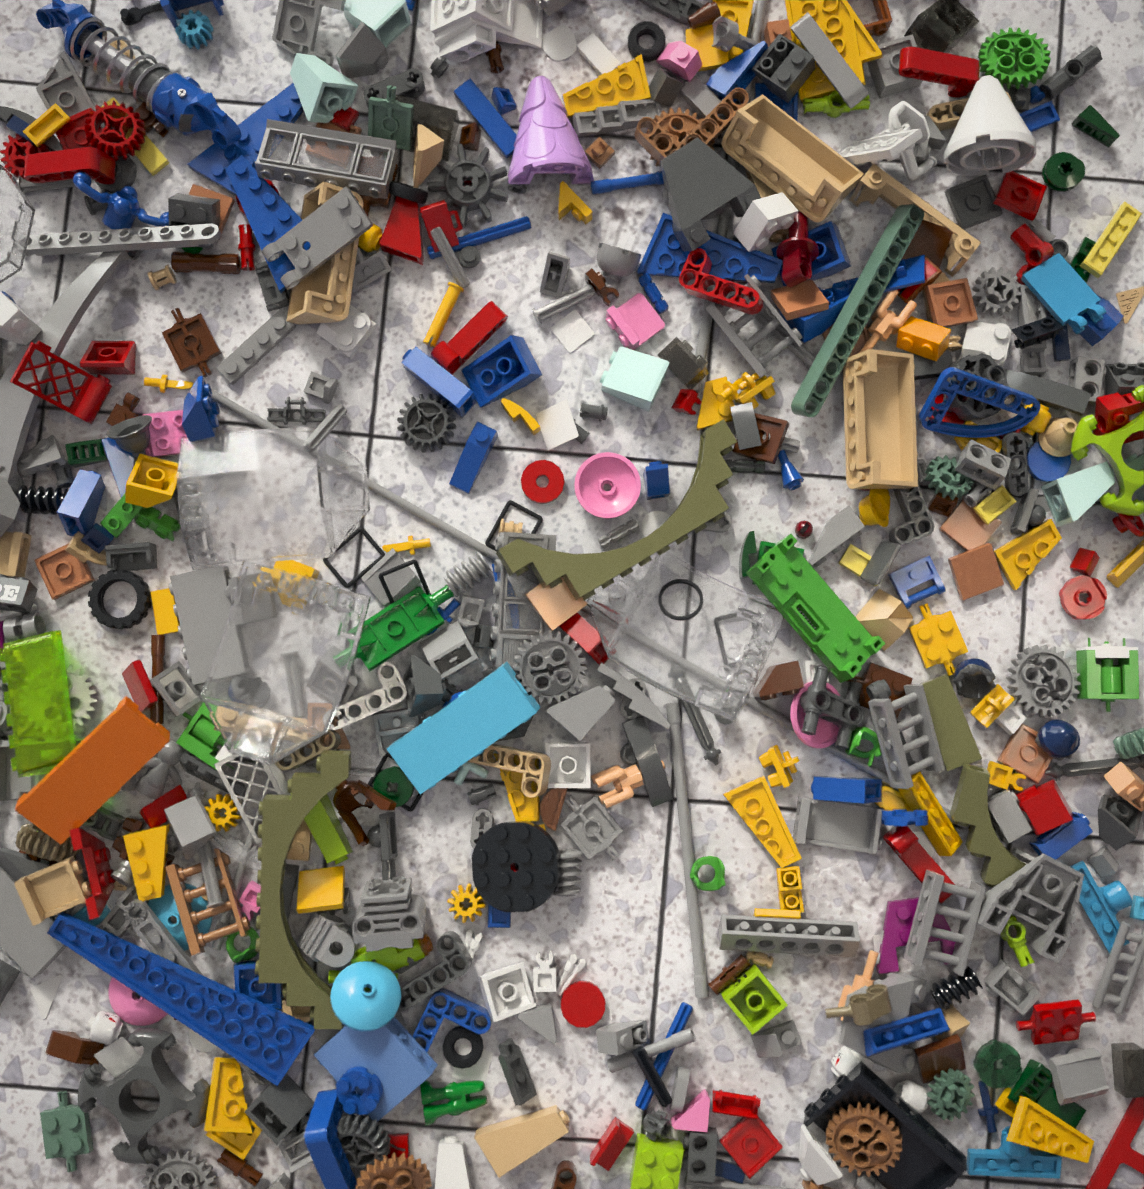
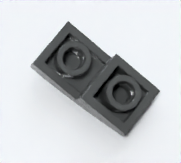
[730,402,761,450]

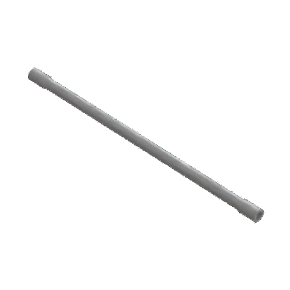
[666,702,709,998]

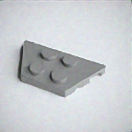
[36,51,105,128]

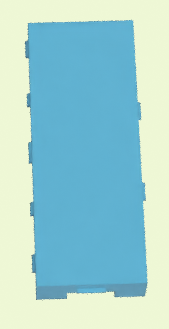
[387,662,540,794]

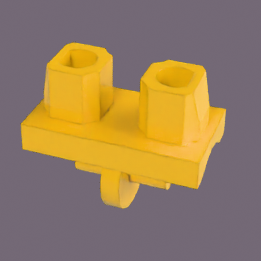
[735,372,776,409]
[969,684,1015,728]
[759,744,800,788]

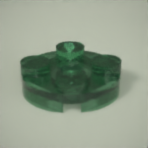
[973,1039,1022,1089]

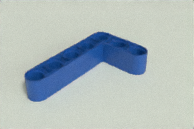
[412,988,492,1052]
[304,1089,357,1189]

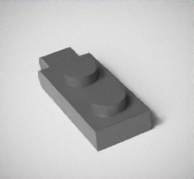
[498,1038,537,1106]

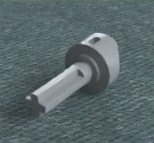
[712,16,759,52]

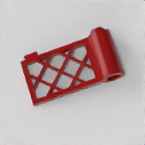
[10,340,112,424]

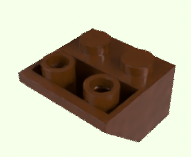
[753,661,804,701]

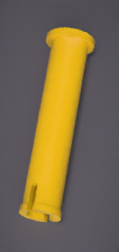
[423,282,464,348]

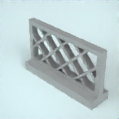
[214,738,291,845]

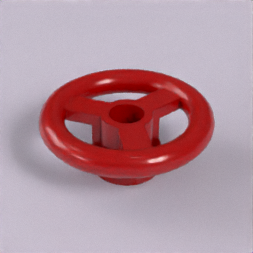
[1112,513,1144,537]

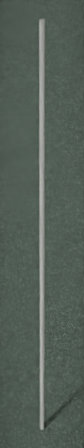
[212,390,970,830]

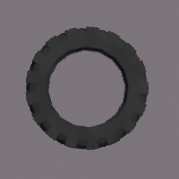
[88,570,152,629]

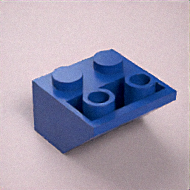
[182,376,220,442]

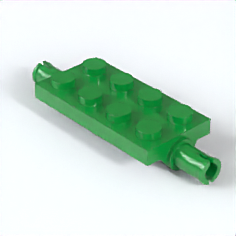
[333,584,454,672]

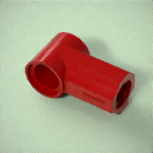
[1010,223,1054,266]

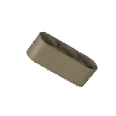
[275,730,341,770]

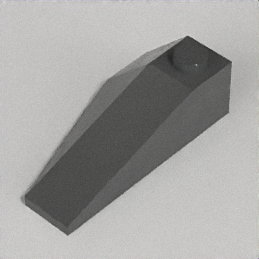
[0,847,89,918]

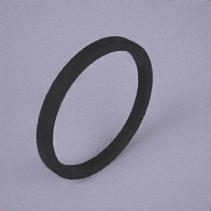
[658,579,703,621]

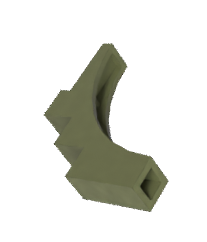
[950,763,1027,888]

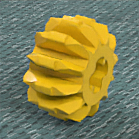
[204,794,242,832]
[447,883,486,923]

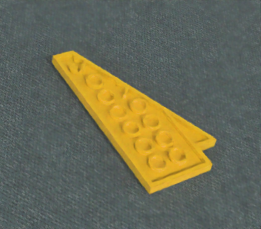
[785,0,883,102]

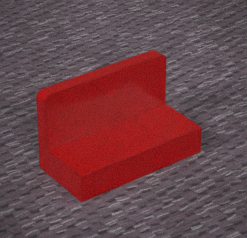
[590,1117,634,1171]

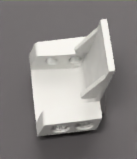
[430,0,543,63]

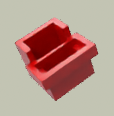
[1015,779,1073,836]

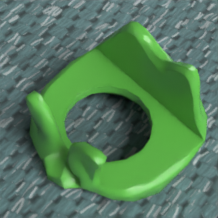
[845,726,881,767]
[689,856,726,891]
[225,927,260,963]

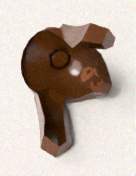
[333,780,397,846]

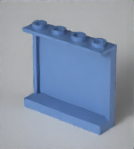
[314,1017,438,1122]

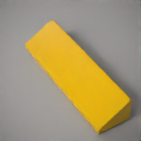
[1106,539,1144,588]
[898,771,963,856]

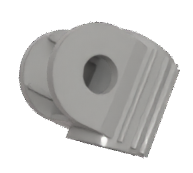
[297,911,359,967]

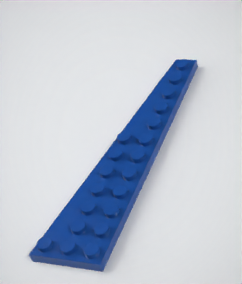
[47,912,316,1086]

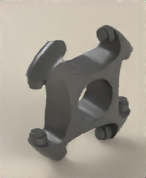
[78,1028,210,1165]

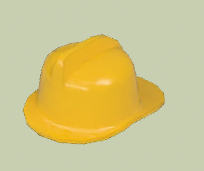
[858,489,890,527]

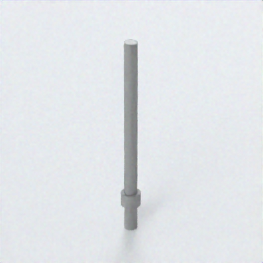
[211,818,261,950]

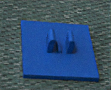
[884,255,925,292]

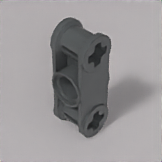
[364,68,425,108]
[82,806,125,841]

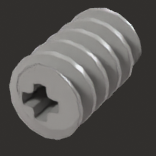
[443,552,492,597]
[553,848,582,897]

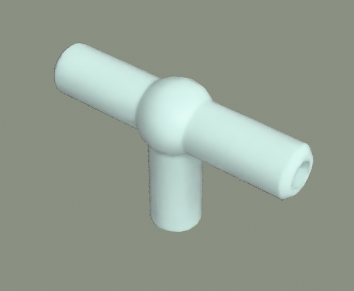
[454,761,489,785]

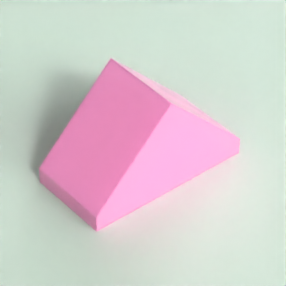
[670,1089,710,1132]

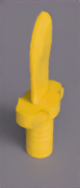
[144,374,194,393]
[717,378,743,403]
[382,536,431,555]

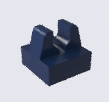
[81,523,114,554]

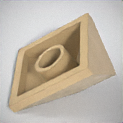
[413,124,444,188]
[855,589,913,651]

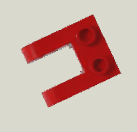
[1093,393,1144,444]

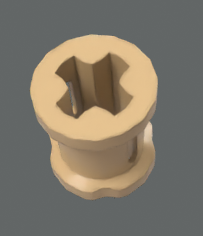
[148,264,177,291]

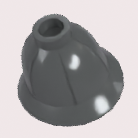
[106,415,152,457]

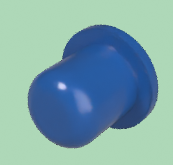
[1030,86,1045,104]

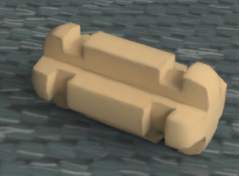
[745,951,774,969]

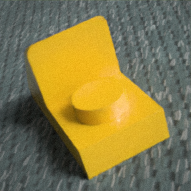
[558,181,593,225]

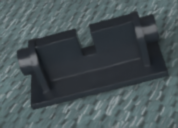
[1012,316,1064,349]

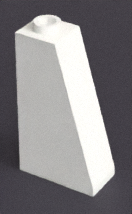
[435,1136,472,1189]

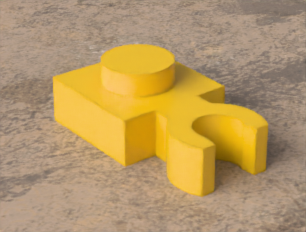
[987,761,1026,791]

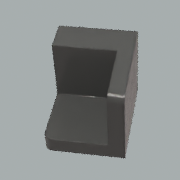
[649,67,684,106]

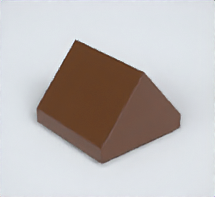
[459,122,481,151]

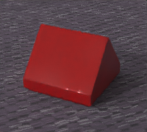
[1070,548,1100,577]

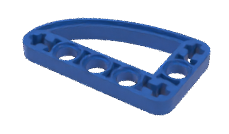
[918,367,1041,438]

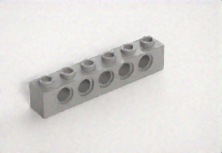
[718,914,860,957]

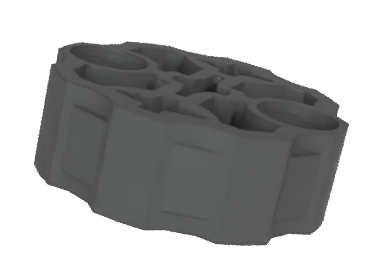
[943,353,1009,422]

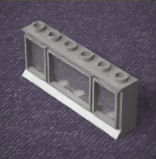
[255,119,398,199]

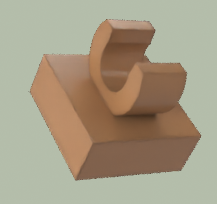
[585,136,615,169]

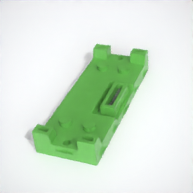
[746,534,885,683]

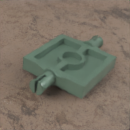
[368,85,414,161]
[40,1090,93,1172]

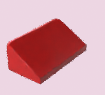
[139,785,188,828]

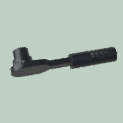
[120,0,163,26]

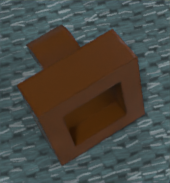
[928,492,958,517]

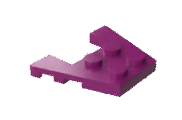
[877,897,955,974]

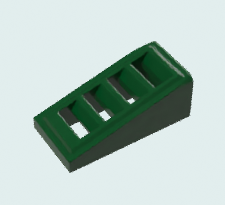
[1071,105,1120,148]
[65,438,108,468]
[1007,1059,1053,1105]

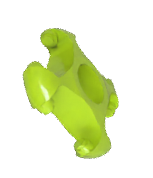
[1071,385,1144,516]

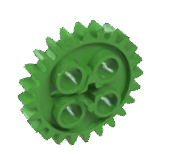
[978,27,1051,89]

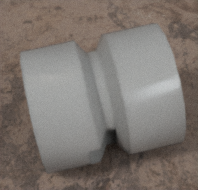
[3,612,46,647]

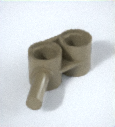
[825,984,892,1026]

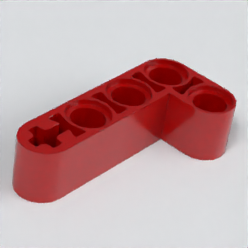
[899,47,980,98]
[24,147,115,184]
[679,248,763,315]
[431,301,508,374]
[882,826,955,904]

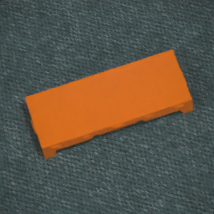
[15,696,170,845]

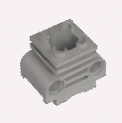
[352,876,427,952]

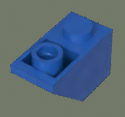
[643,461,670,500]

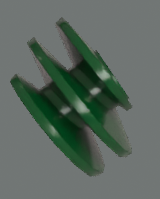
[1042,152,1085,192]
[373,766,414,807]

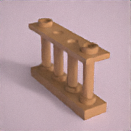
[165,847,251,955]

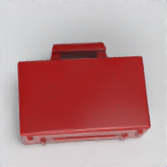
[420,200,463,252]

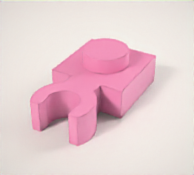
[234,880,261,922]

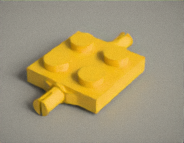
[908,603,968,676]

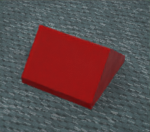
[79,341,136,375]

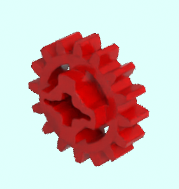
[0,134,50,179]

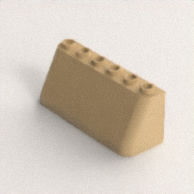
[722,94,864,222]
[287,182,363,325]
[843,349,918,489]

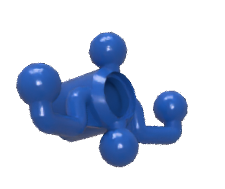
[73,172,169,230]

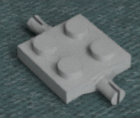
[560,795,623,861]

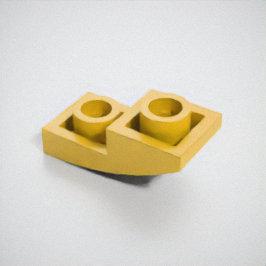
[776,866,804,912]

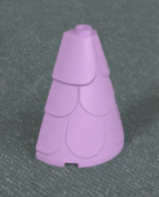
[508,76,594,184]

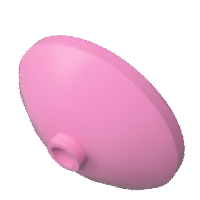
[574,452,641,519]
[790,681,841,748]
[108,977,168,1026]

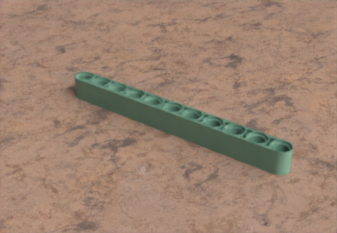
[791,204,924,417]

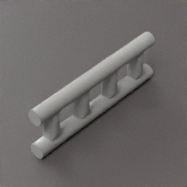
[1092,922,1144,1015]

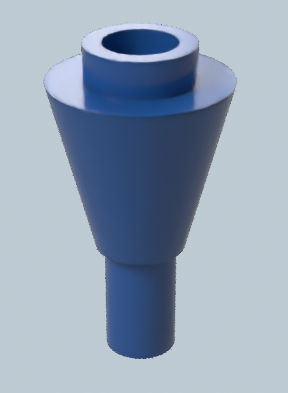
[778,450,804,491]

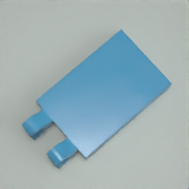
[1021,253,1106,335]

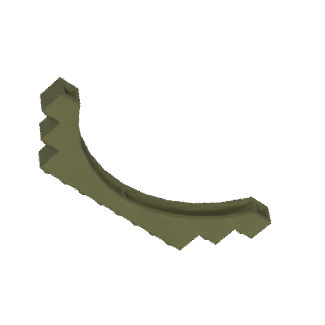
[496,419,738,601]
[255,750,351,1029]

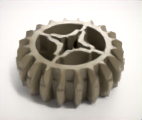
[15,823,80,862]

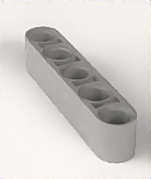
[790,12,869,109]

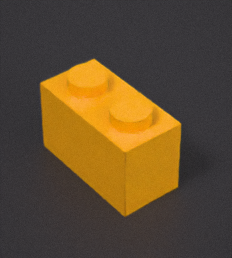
[896,316,951,362]

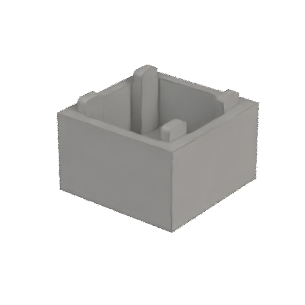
[867,34,923,98]

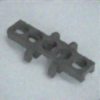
[267,397,325,425]

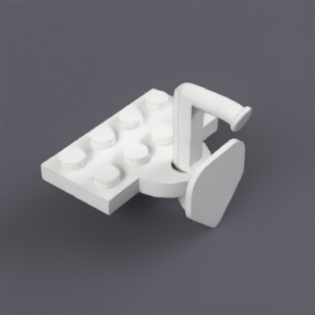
[838,101,937,181]

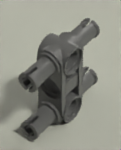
[800,666,864,750]

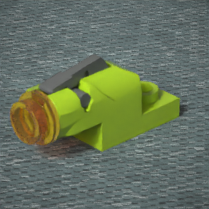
[350,933,434,974]

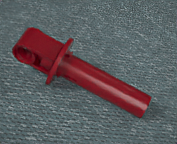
[776,209,819,288]

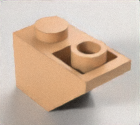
[1104,762,1144,812]

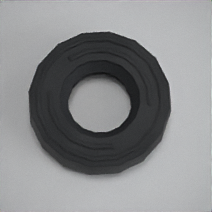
[627,21,666,62]
[389,181,428,204]
[443,1026,484,1069]

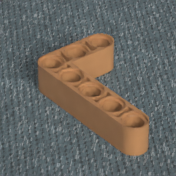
[634,88,749,165]

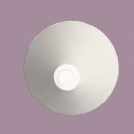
[944,75,1036,177]

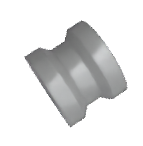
[111,859,133,887]

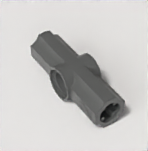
[1039,45,1103,101]

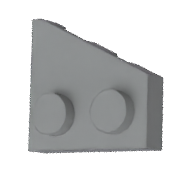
[17,435,67,477]
[372,708,420,757]

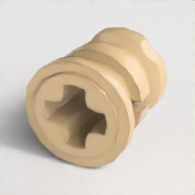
[499,519,523,533]

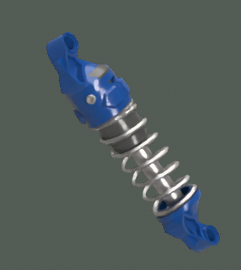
[36,0,241,149]

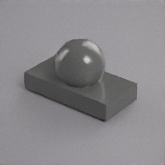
[1010,488,1046,535]
[367,812,398,860]

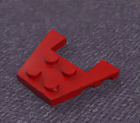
[69,827,116,920]

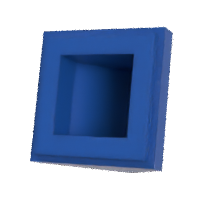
[491,87,517,116]

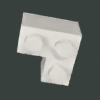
[733,192,798,252]

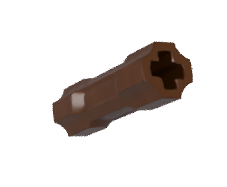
[171,252,241,274]

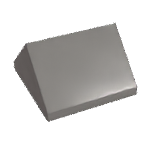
[150,661,205,717]
[164,795,216,860]

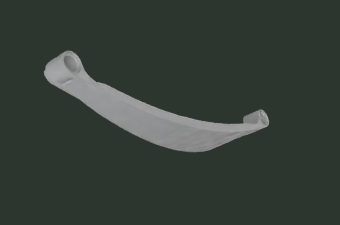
[0,250,141,494]

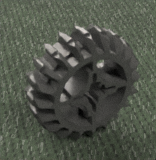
[397,393,457,453]
[337,1114,391,1172]

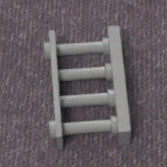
[705,274,803,378]
[868,684,945,789]
[904,870,986,976]

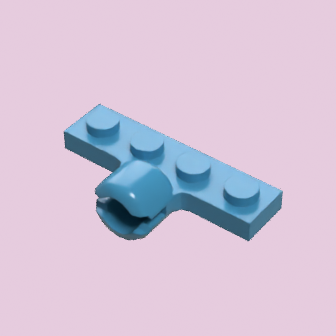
[1070,861,1133,953]
[967,1126,1062,1179]

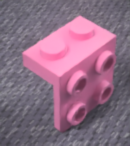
[605,293,665,350]
[142,410,195,459]

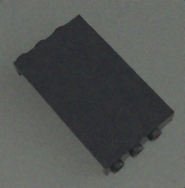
[803,1061,967,1189]

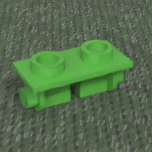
[100,493,143,538]
[134,507,181,541]

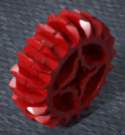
[84,100,146,161]

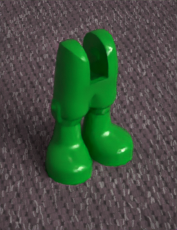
[420,1080,487,1126]

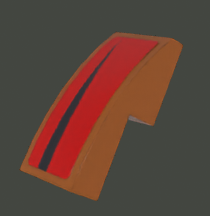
[897,257,943,304]

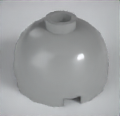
[596,242,641,280]

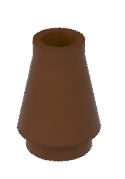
[687,2,721,30]

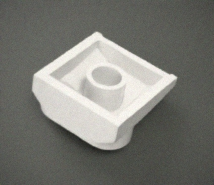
[317,305,377,359]
[957,321,1011,366]
[545,742,591,788]
[479,962,536,1022]

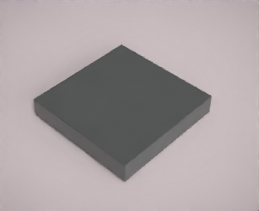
[945,174,1003,229]

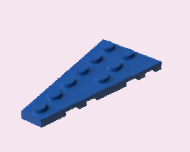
[187,83,304,196]
[225,155,311,293]
[637,213,783,283]

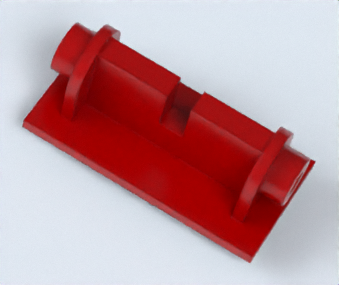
[712,1090,761,1119]

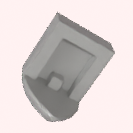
[457,595,485,629]

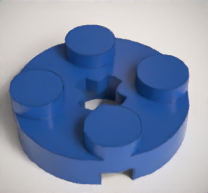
[881,809,928,826]
[336,1067,383,1115]

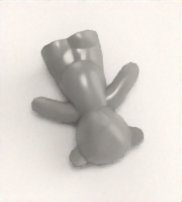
[135,740,190,800]

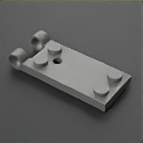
[262,187,374,290]

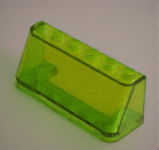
[0,630,75,778]

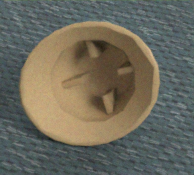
[1038,418,1078,457]

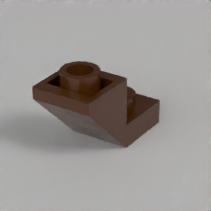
[45,1030,104,1065]

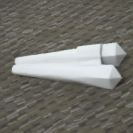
[460,929,483,968]
[555,954,586,996]

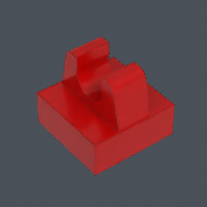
[671,389,701,415]

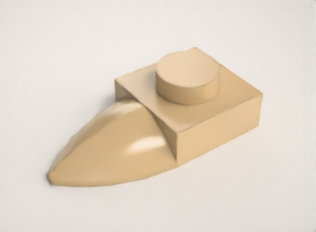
[65,531,107,566]

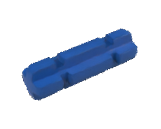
[639,273,669,314]

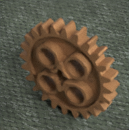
[646,107,715,167]
[826,1102,902,1177]
[355,1153,432,1189]

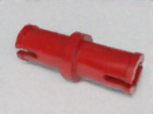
[238,224,256,271]

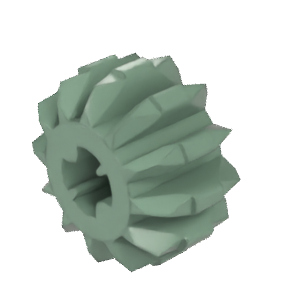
[1113,728,1144,759]

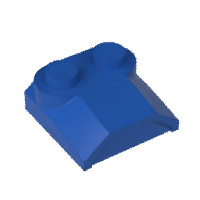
[234,960,282,1009]

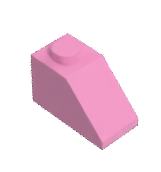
[656,41,703,82]

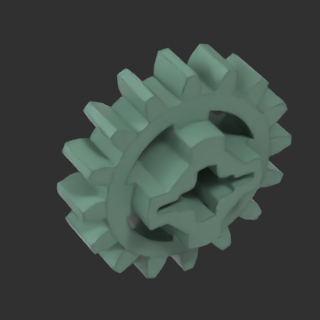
[924,455,974,500]
[926,1068,975,1121]

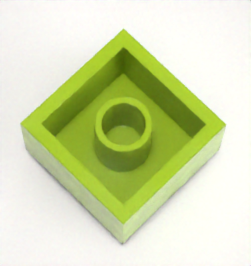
[720,964,788,1035]
[630,1133,684,1189]

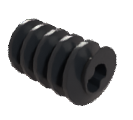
[18,485,69,515]
[930,966,983,1012]

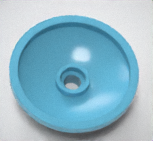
[148,883,213,951]
[331,961,401,1031]

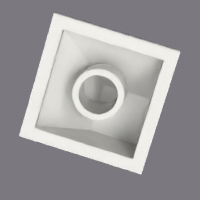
[799,1124,843,1185]

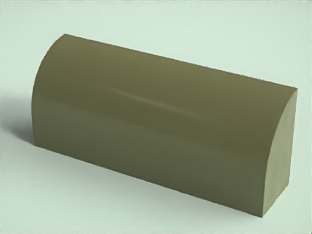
[920,673,982,771]

